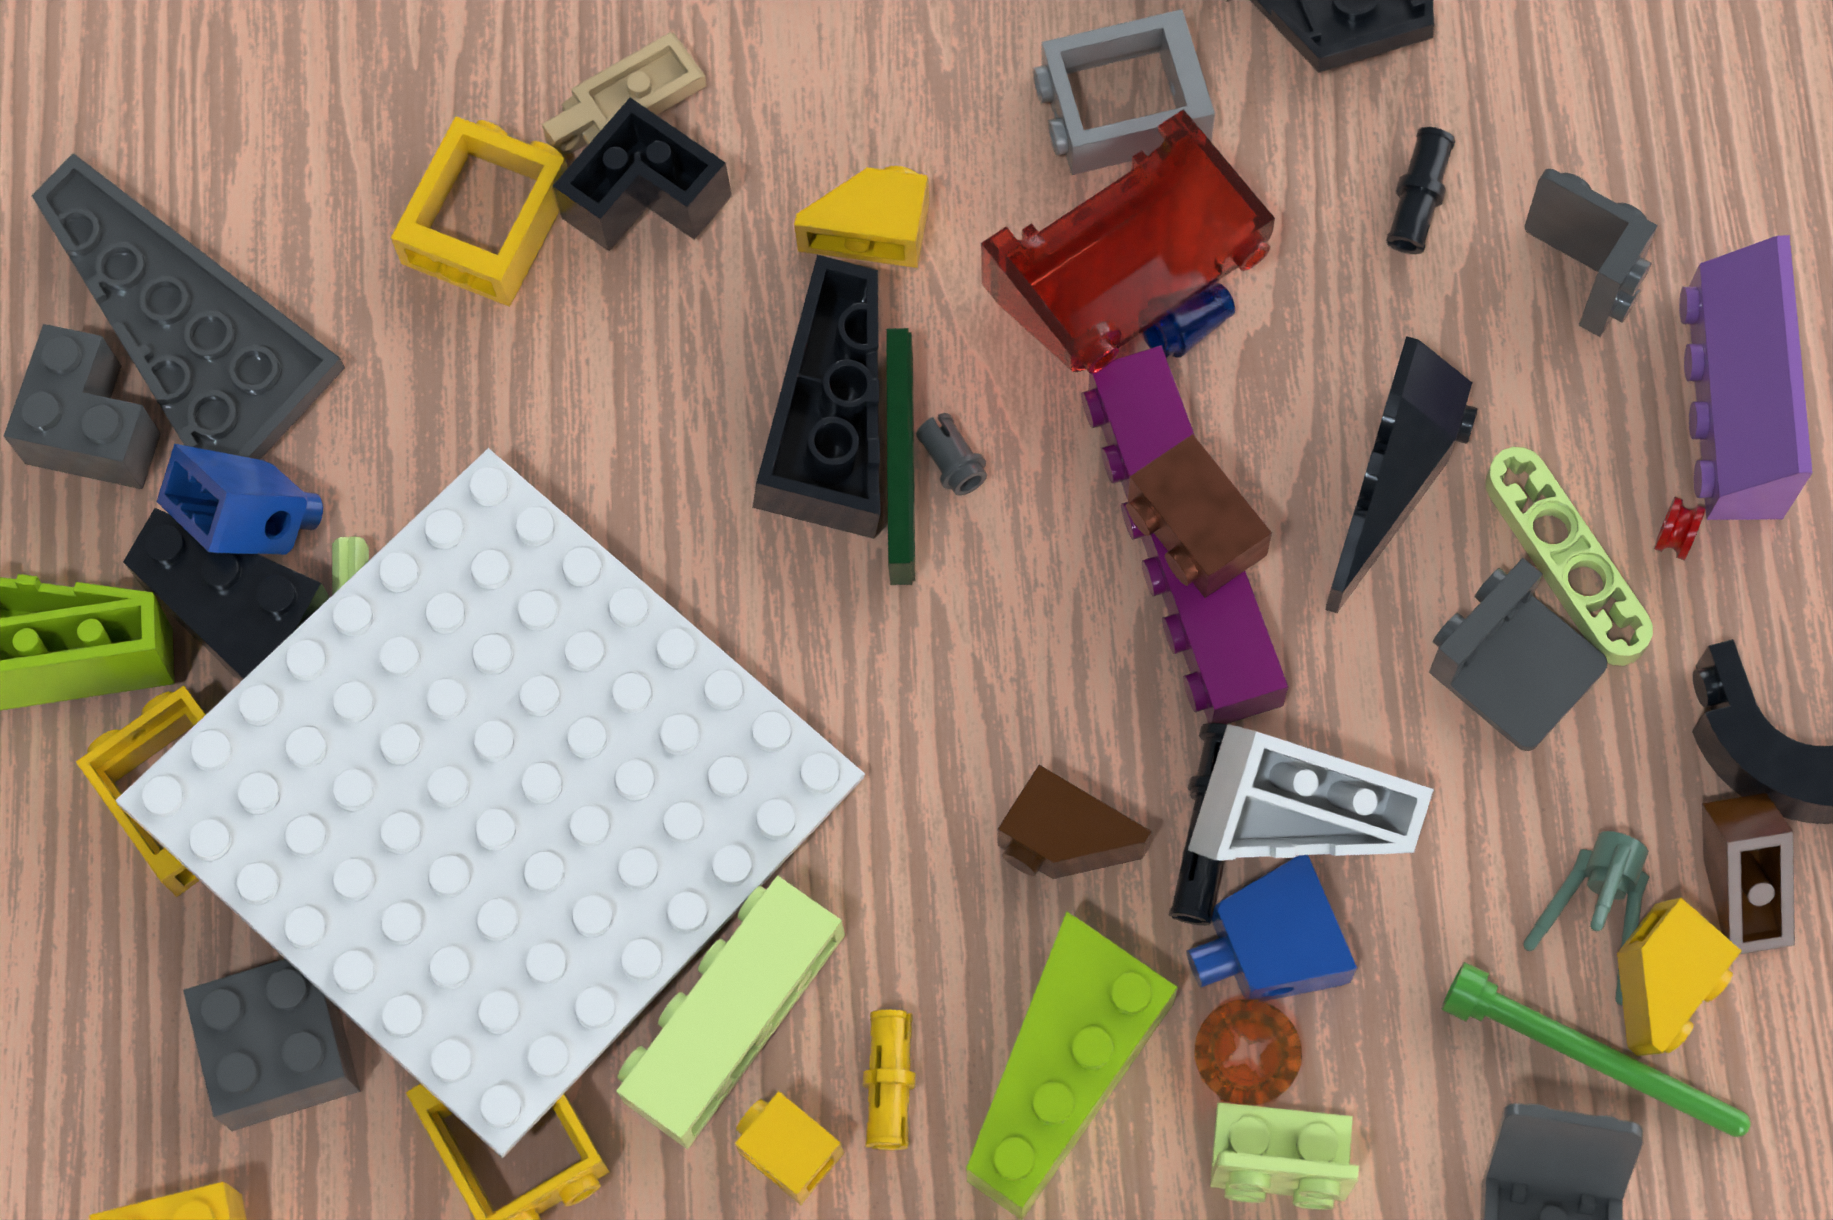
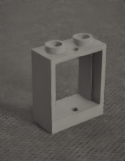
[1033,9,1215,175]

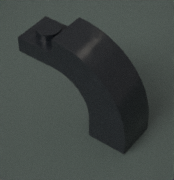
[1692,640,1833,824]

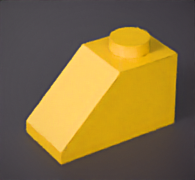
[794,166,929,268]

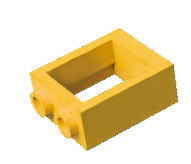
[390,116,568,307]
[75,685,206,897]
[405,1083,610,1220]

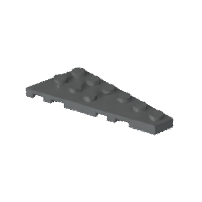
[32,153,345,460]

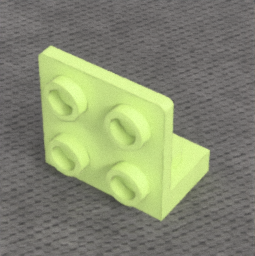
[1210,1102,1359,1210]

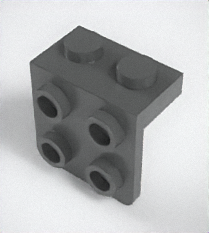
[1524,169,1658,337]
[1429,558,1608,751]
[1480,1103,1643,1220]

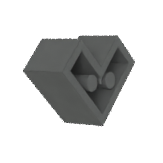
[4,324,161,489]

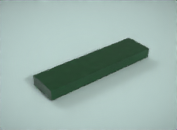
[886,328,915,585]

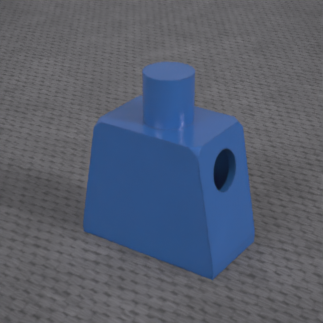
[156,444,323,555]
[1186,855,1357,1003]

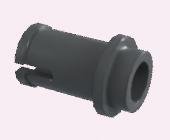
[916,413,987,496]

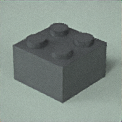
[183,959,360,1131]

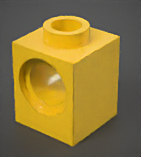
[735,1091,844,1205]

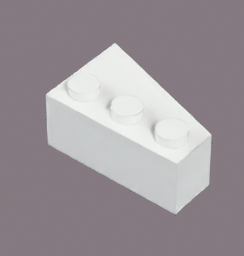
[1188,724,1434,860]

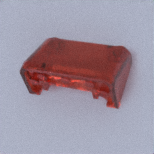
[981,109,1275,374]

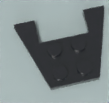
[1250,0,1434,73]

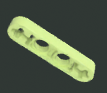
[1486,447,1653,666]

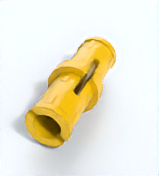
[863,1010,916,1150]

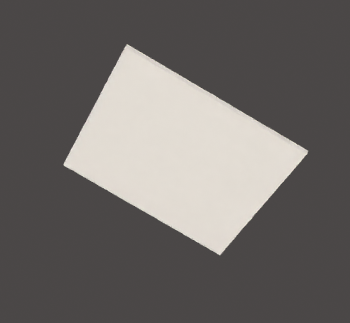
[116,448,865,1158]

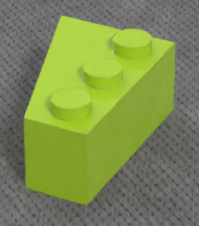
[0,574,175,711]

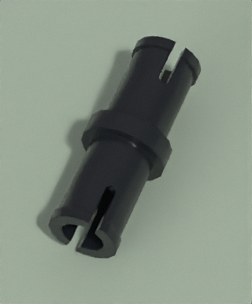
[1386,127,1455,254]

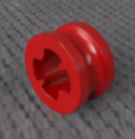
[1654,497,1706,560]

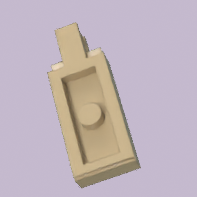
[542,32,707,157]

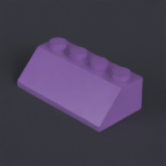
[1679,235,1812,520]

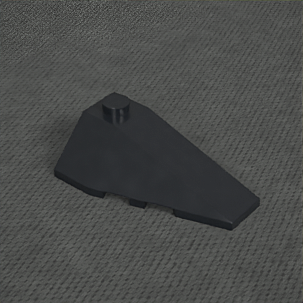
[1325,336,1478,613]

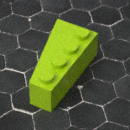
[966,911,1178,1220]

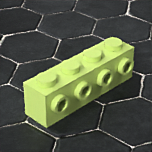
[616,875,845,1150]

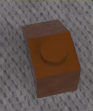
[997,765,1152,879]
[1702,793,1795,955]

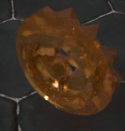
[1194,999,1302,1106]

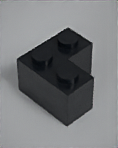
[552,97,732,251]

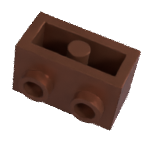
[1126,434,1272,598]

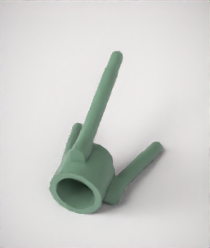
[1523,831,1649,1005]

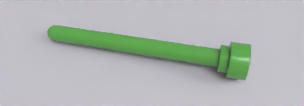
[1441,962,1751,1137]

